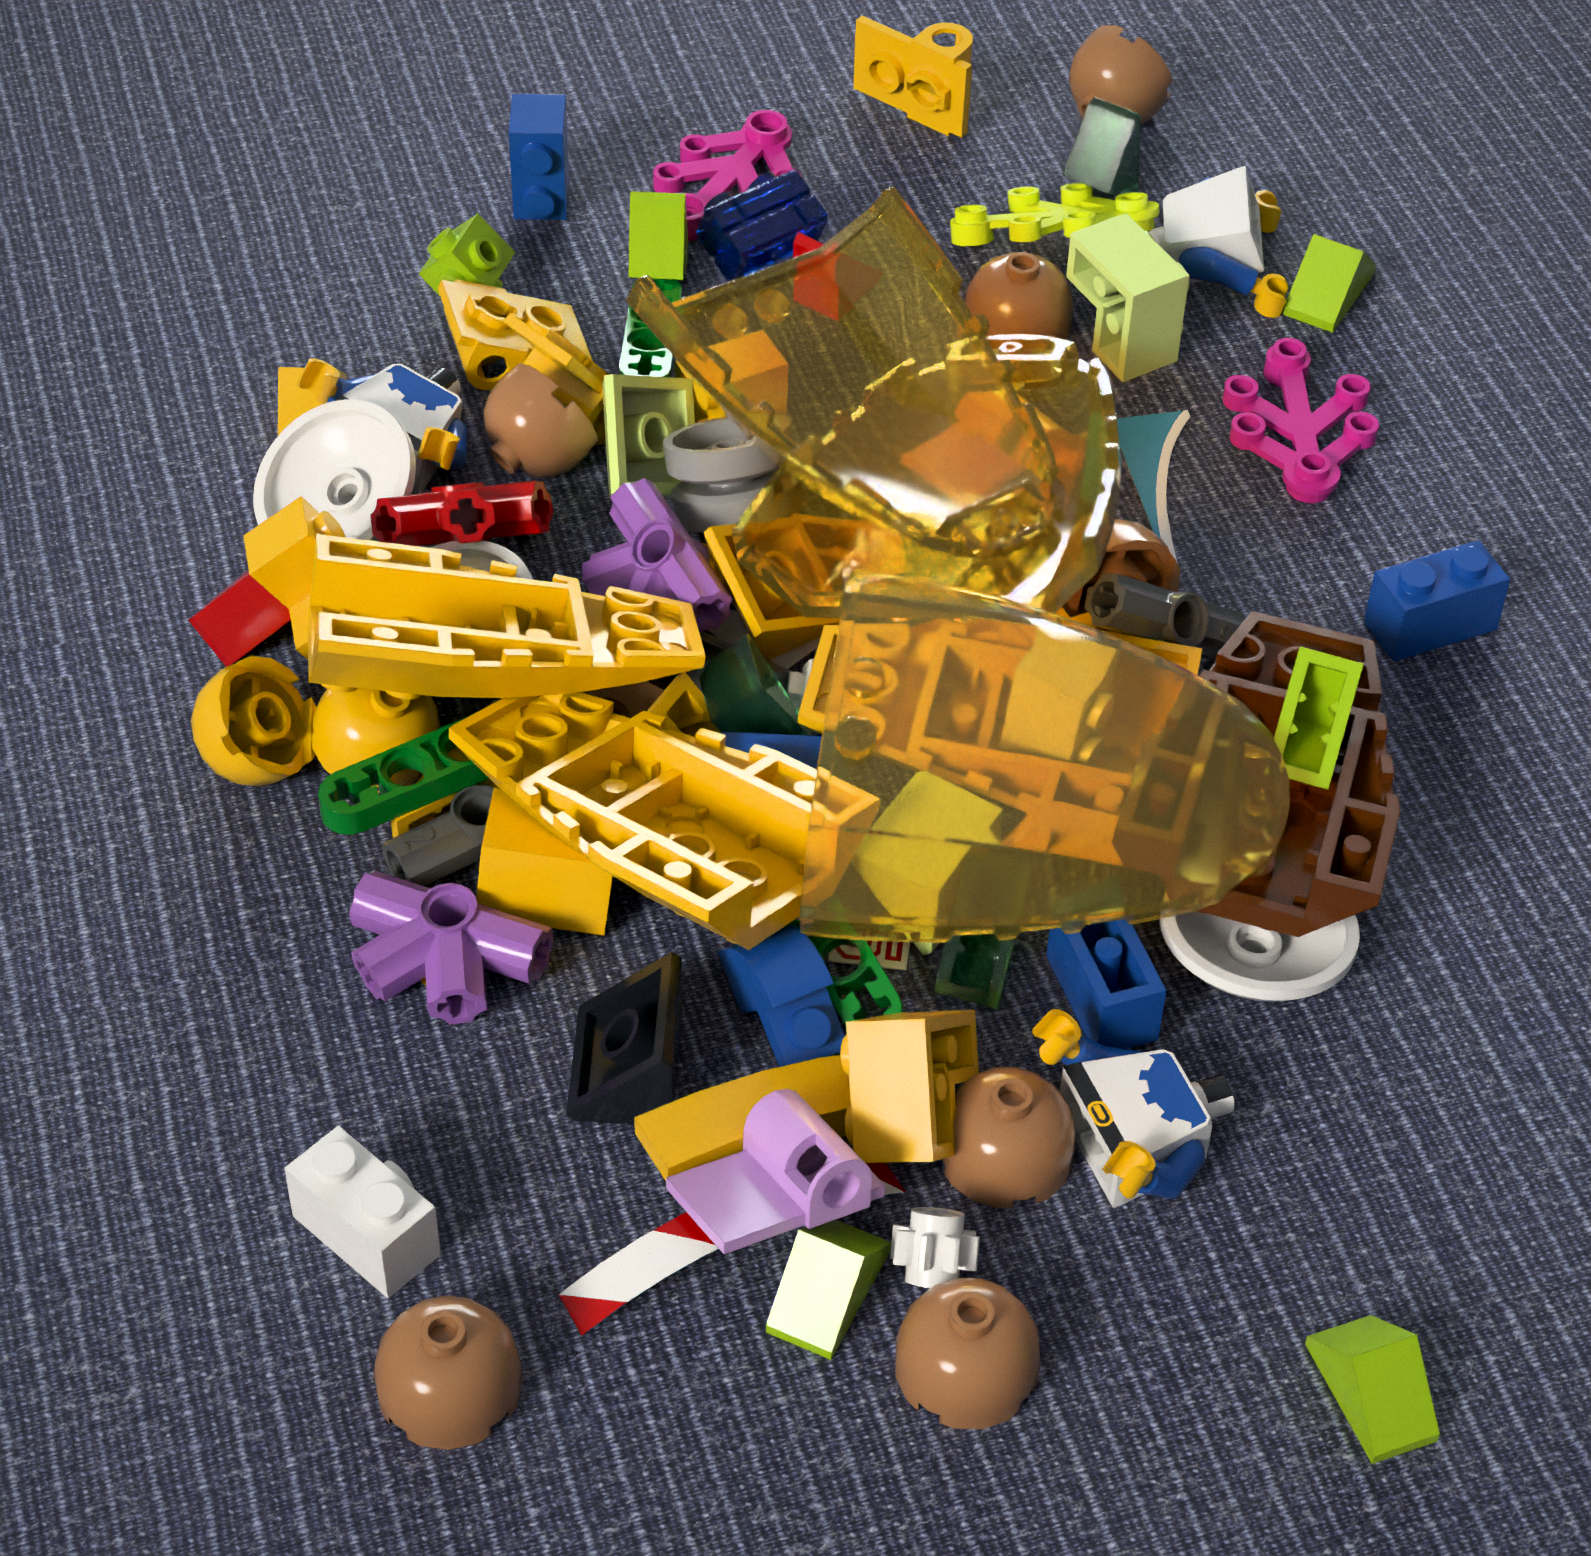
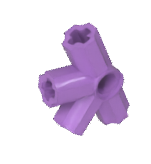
[582,478,733,633]
[349,871,554,1025]

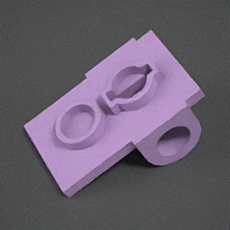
[666,1089,885,1254]

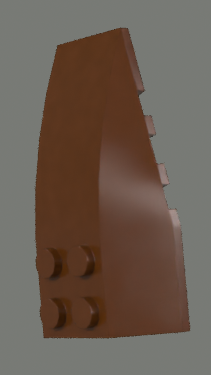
[1113,611,1400,937]

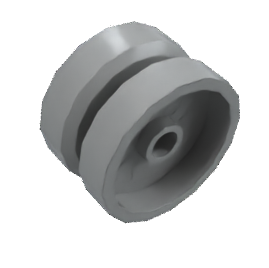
[663,414,802,533]

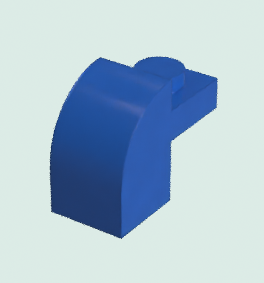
[717,924,845,1067]

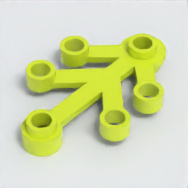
[950,183,1159,246]

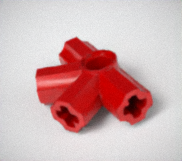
[370,480,553,546]

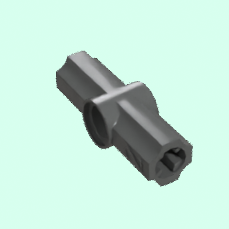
[1084,573,1243,662]
[382,785,494,886]

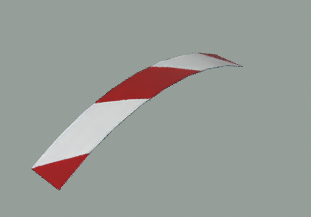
[559,1162,906,1336]

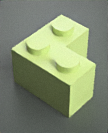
[1066,213,1190,382]

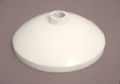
[253,399,416,542]
[1159,899,1360,1002]

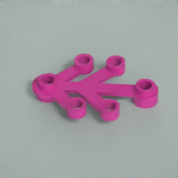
[653,110,802,242]
[1222,338,1379,503]

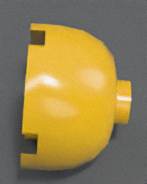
[191,656,316,787]
[311,688,440,793]

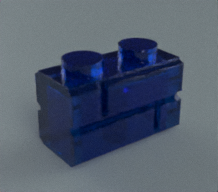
[696,170,828,282]

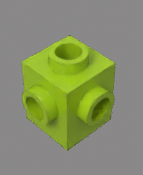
[419,213,516,296]

